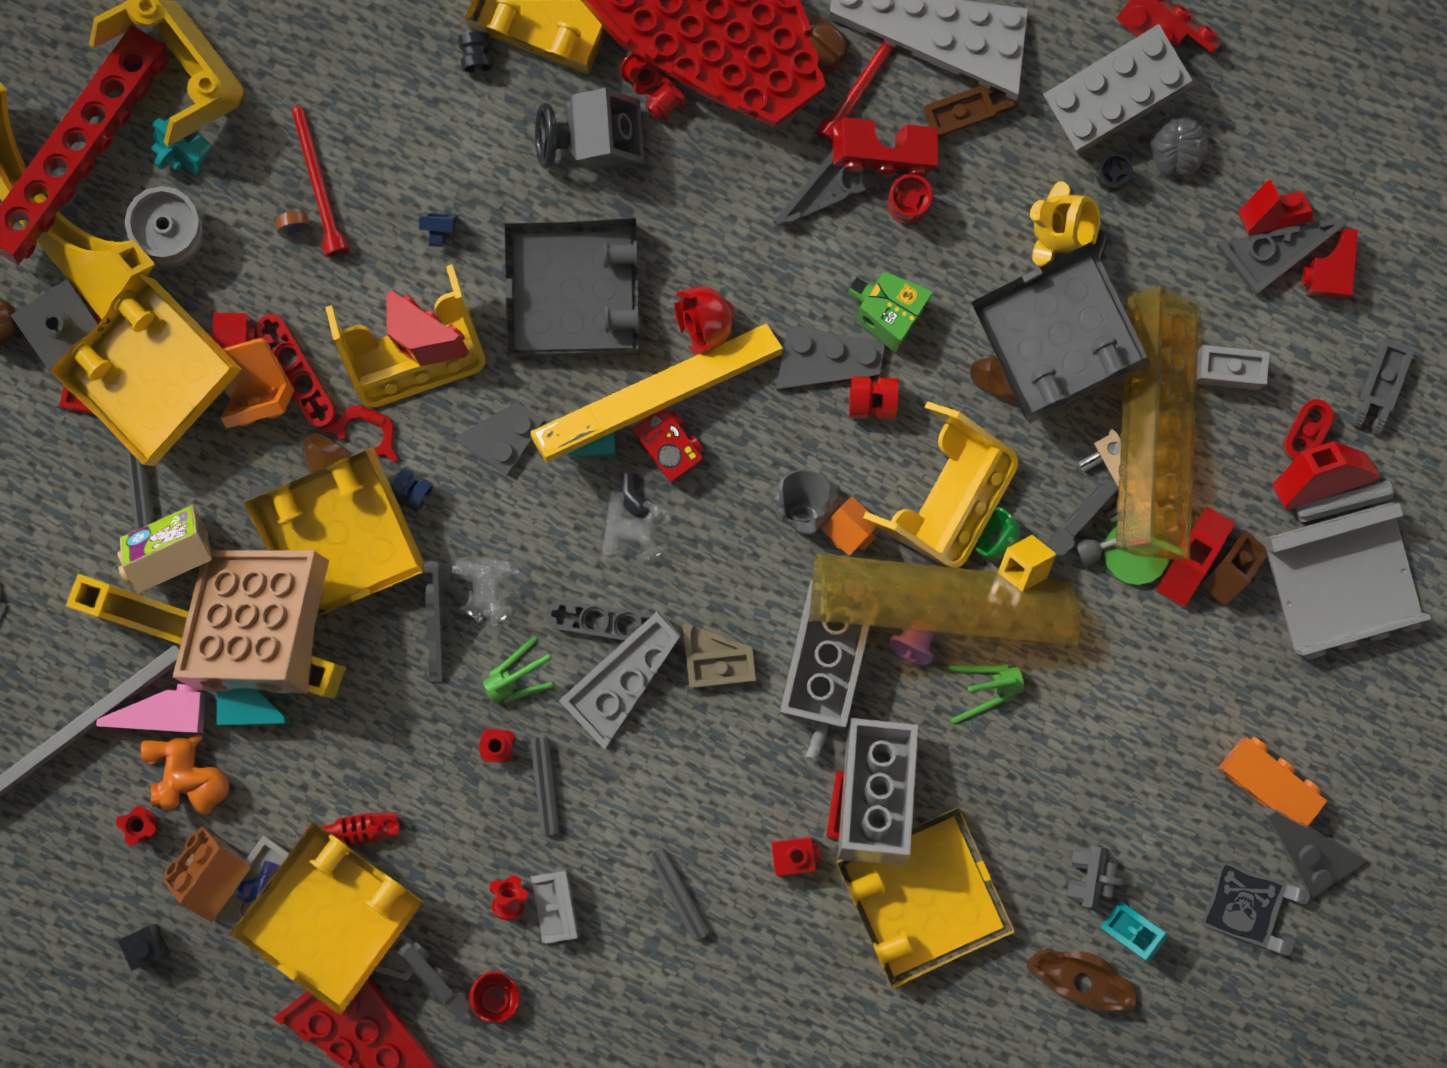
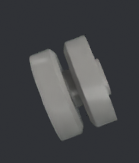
[124,186,204,269]

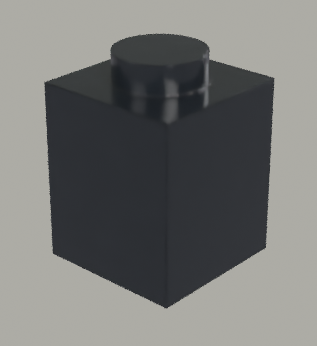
[117,923,170,971]

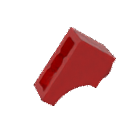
[1302,228,1358,300]

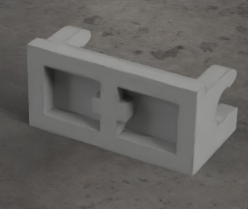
[531,870,579,943]

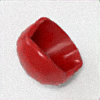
[469,971,520,1024]

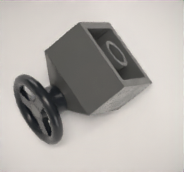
[535,88,645,170]

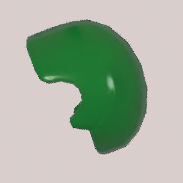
[975,507,1020,561]

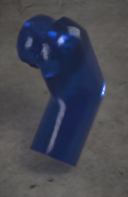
[235,860,281,902]

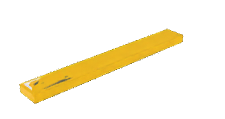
[530,323,783,463]

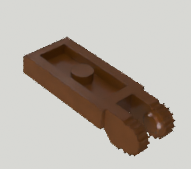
[922,85,1019,138]

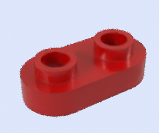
[1283,399,1334,461]

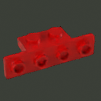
[1116,0,1222,53]

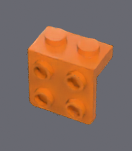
[220,338,295,429]

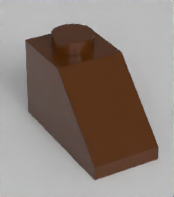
[1200,530,1267,606]

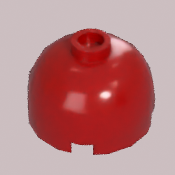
[674,286,735,354]

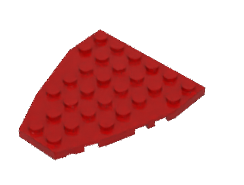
[581,0,826,128]

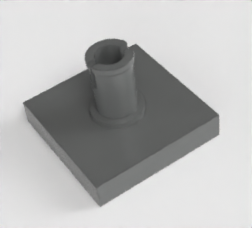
[11,279,105,371]

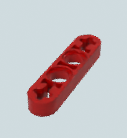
[256,314,337,429]

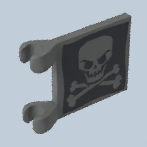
[1202,862,1310,956]

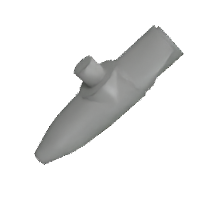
[805,722,829,762]

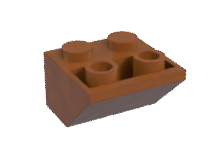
[163,825,251,923]

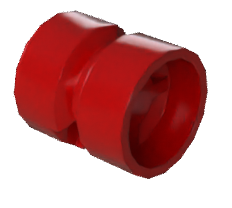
[887,174,933,225]
[849,376,898,421]

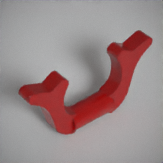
[321,405,398,462]

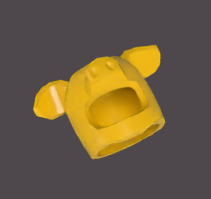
[1030,182,1100,267]

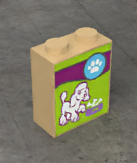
[117,504,212,594]

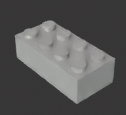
[1043,24,1193,155]
[779,581,876,728]
[838,718,918,866]

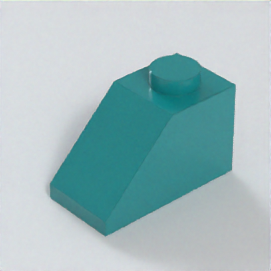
[217,688,289,725]

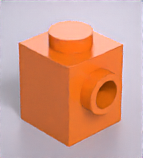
[820,496,877,556]

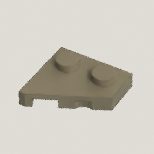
[683,623,756,688]

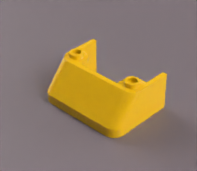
[89,0,243,147]
[326,264,486,407]
[863,402,1018,568]

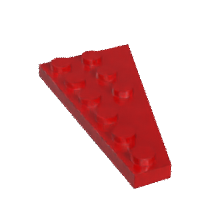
[272,977,440,1068]

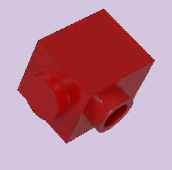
[213,313,257,349]
[771,836,821,876]

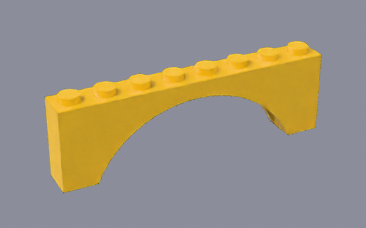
[0,82,155,319]
[66,574,346,699]

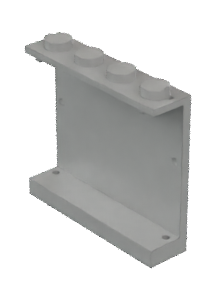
[1263,502,1431,659]

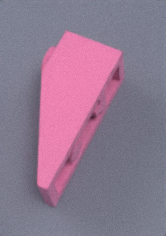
[96,684,206,733]

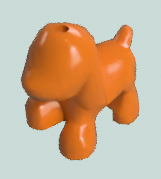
[141,734,230,815]

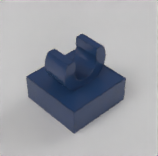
[419,212,457,247]

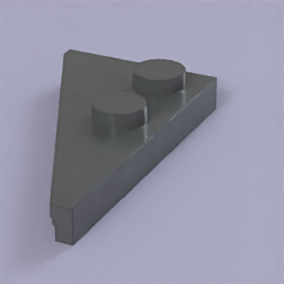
[773,150,895,227]
[1216,218,1347,295]
[424,561,450,682]
[1262,806,1366,898]

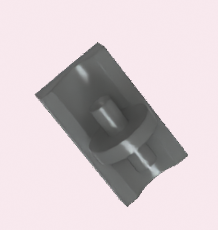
[1067,846,1125,908]

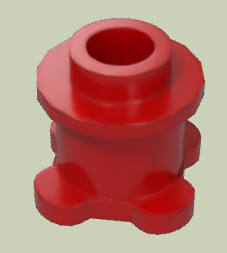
[620,53,663,95]
[645,77,687,121]
[479,729,515,763]
[116,806,158,846]
[489,875,528,921]

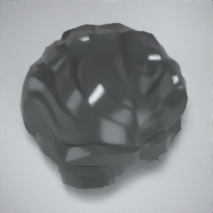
[771,470,839,535]

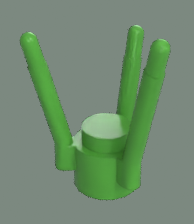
[483,636,554,704]
[948,664,1024,724]

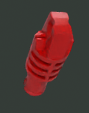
[305,812,401,846]

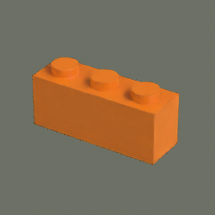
[1217,737,1327,826]

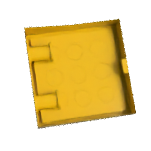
[465,0,607,75]
[49,273,242,466]
[243,447,424,617]
[836,807,1015,988]
[230,821,423,1015]

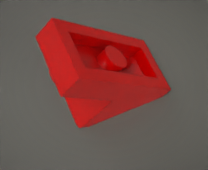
[1238,179,1313,236]

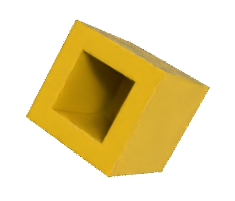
[998,535,1057,592]

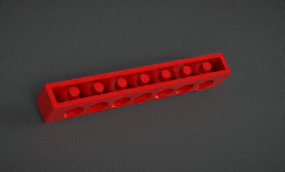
[0,24,169,266]

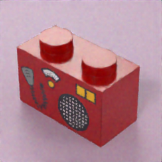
[632,408,704,485]

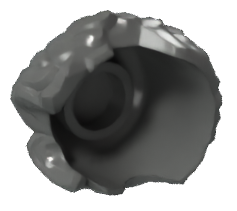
[1150,114,1210,177]

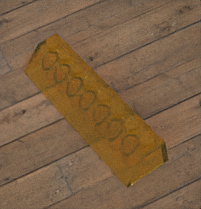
[1116,286,1199,560]
[809,554,1081,646]

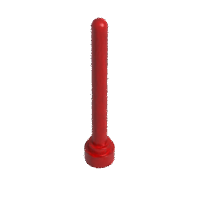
[815,39,895,145]
[292,105,350,258]

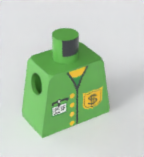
[847,272,933,353]

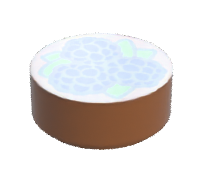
[275,211,310,235]

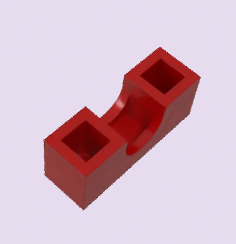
[833,118,938,177]

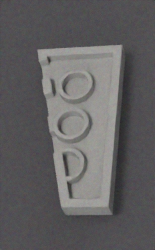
[559,611,680,750]

